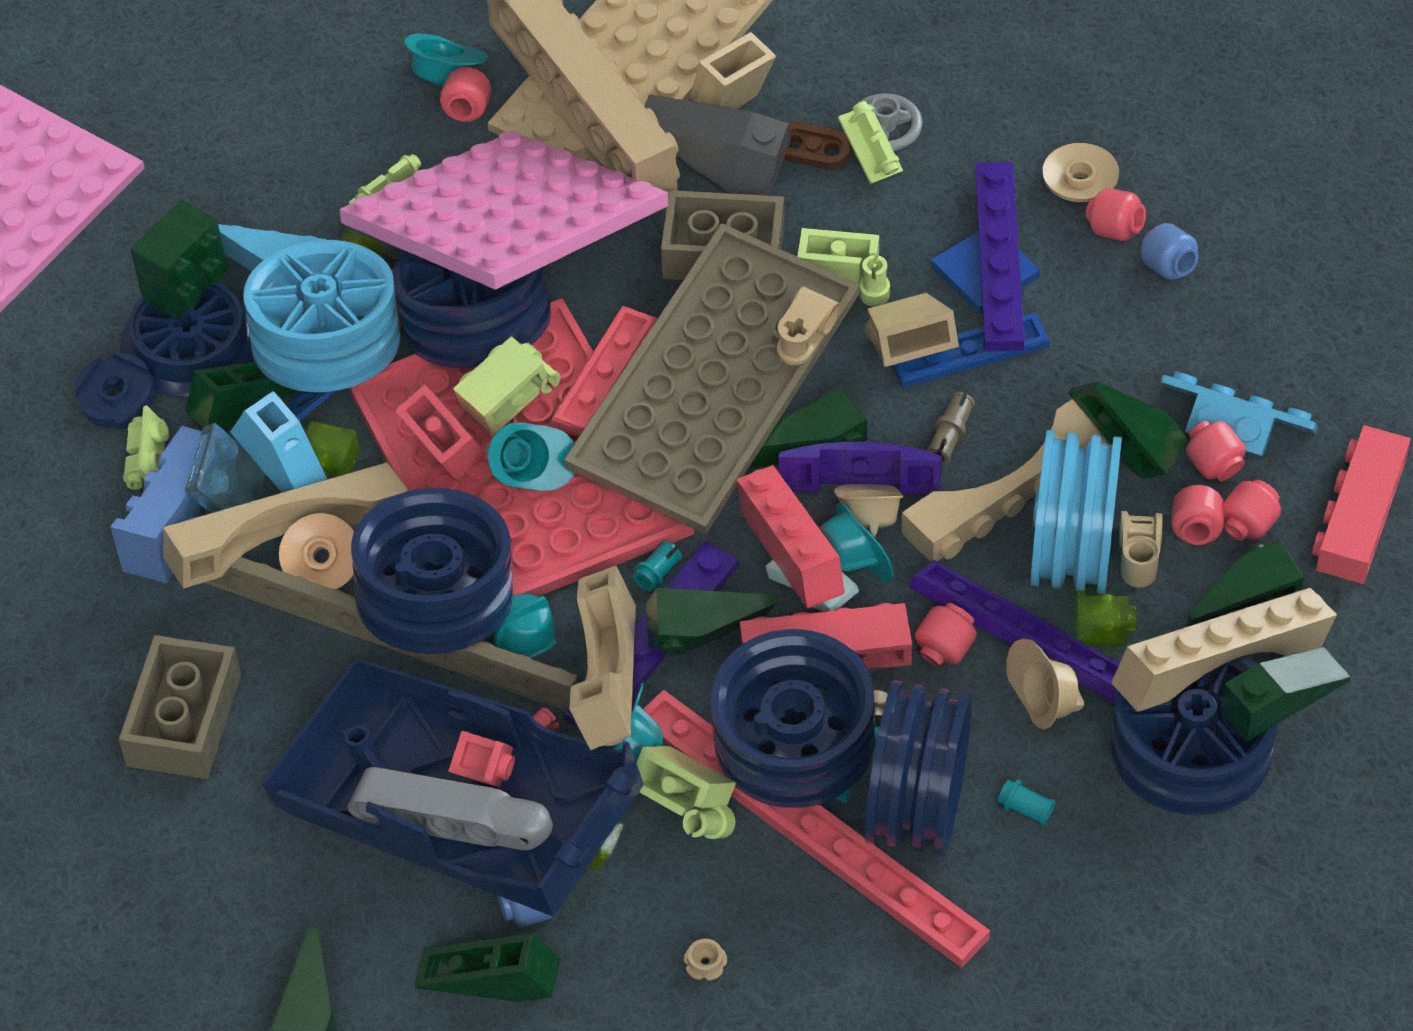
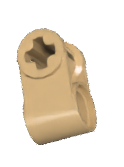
[777,286,841,365]
[1119,511,1163,588]

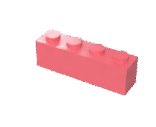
[1312,425,1411,584]
[737,465,845,608]
[740,603,912,670]

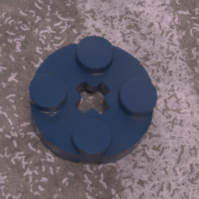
[75,353,157,429]

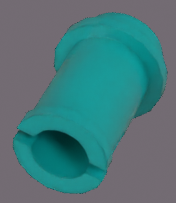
[633,541,682,592]
[998,779,1056,825]

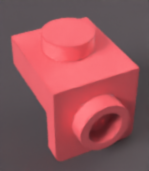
[448,731,515,788]

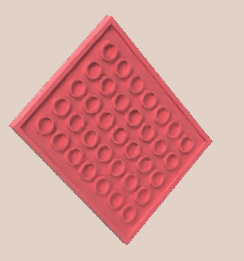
[348,298,694,597]

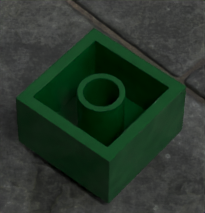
[130,199,228,319]

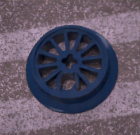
[120,283,254,397]

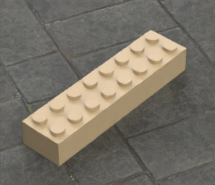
[487,0,680,194]

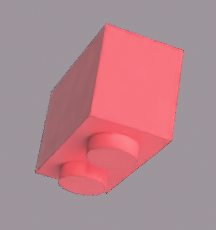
[395,384,487,480]

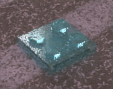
[184,423,265,513]

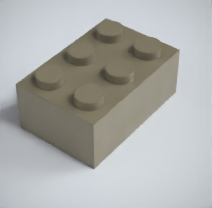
[661,190,785,280]
[119,635,241,779]

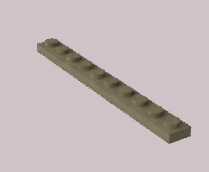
[204,557,578,711]

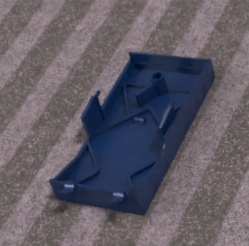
[262,657,644,917]

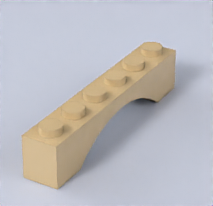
[901,399,1110,562]
[163,462,408,588]
[569,566,636,750]
[1111,588,1337,712]

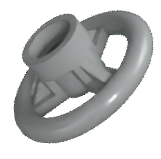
[851,93,923,151]

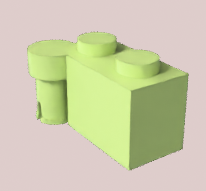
[797,228,890,307]
[453,336,561,435]
[637,746,736,839]

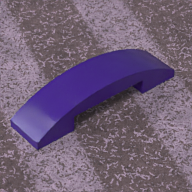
[779,442,941,494]

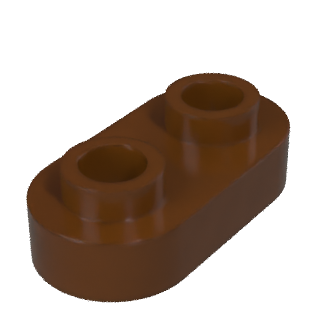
[784,122,851,170]

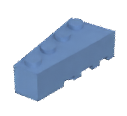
[111,426,233,583]

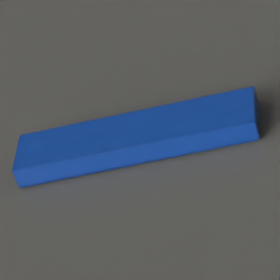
[892,312,1050,388]

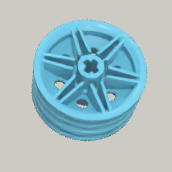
[243,240,401,392]
[1030,430,1122,594]

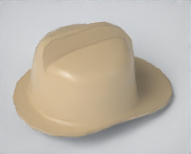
[834,484,903,537]
[1006,638,1084,729]

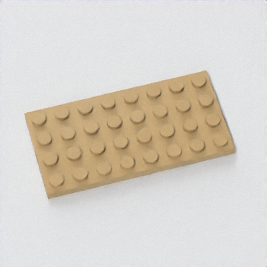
[488,0,773,165]

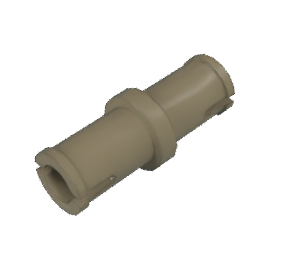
[926,392,975,467]

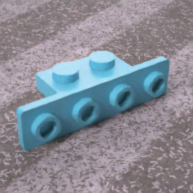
[1161,372,1318,457]

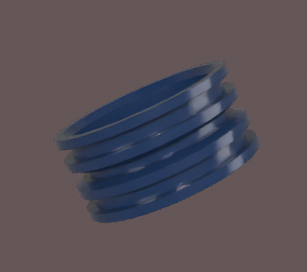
[392,251,551,368]
[351,488,513,654]
[710,629,876,808]
[1110,656,1278,815]
[865,680,973,857]

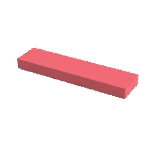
[551,306,658,437]

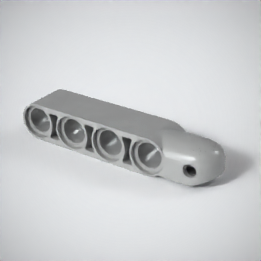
[347,767,553,851]

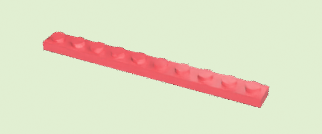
[643,690,990,968]

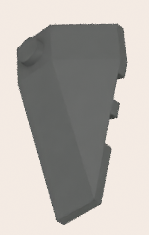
[644,94,791,196]

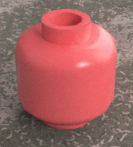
[440,67,492,122]
[1086,188,1146,242]
[1186,421,1246,482]
[1222,480,1281,541]
[1171,485,1225,545]
[915,603,977,667]

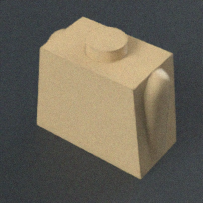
[690,32,776,109]
[865,293,959,367]

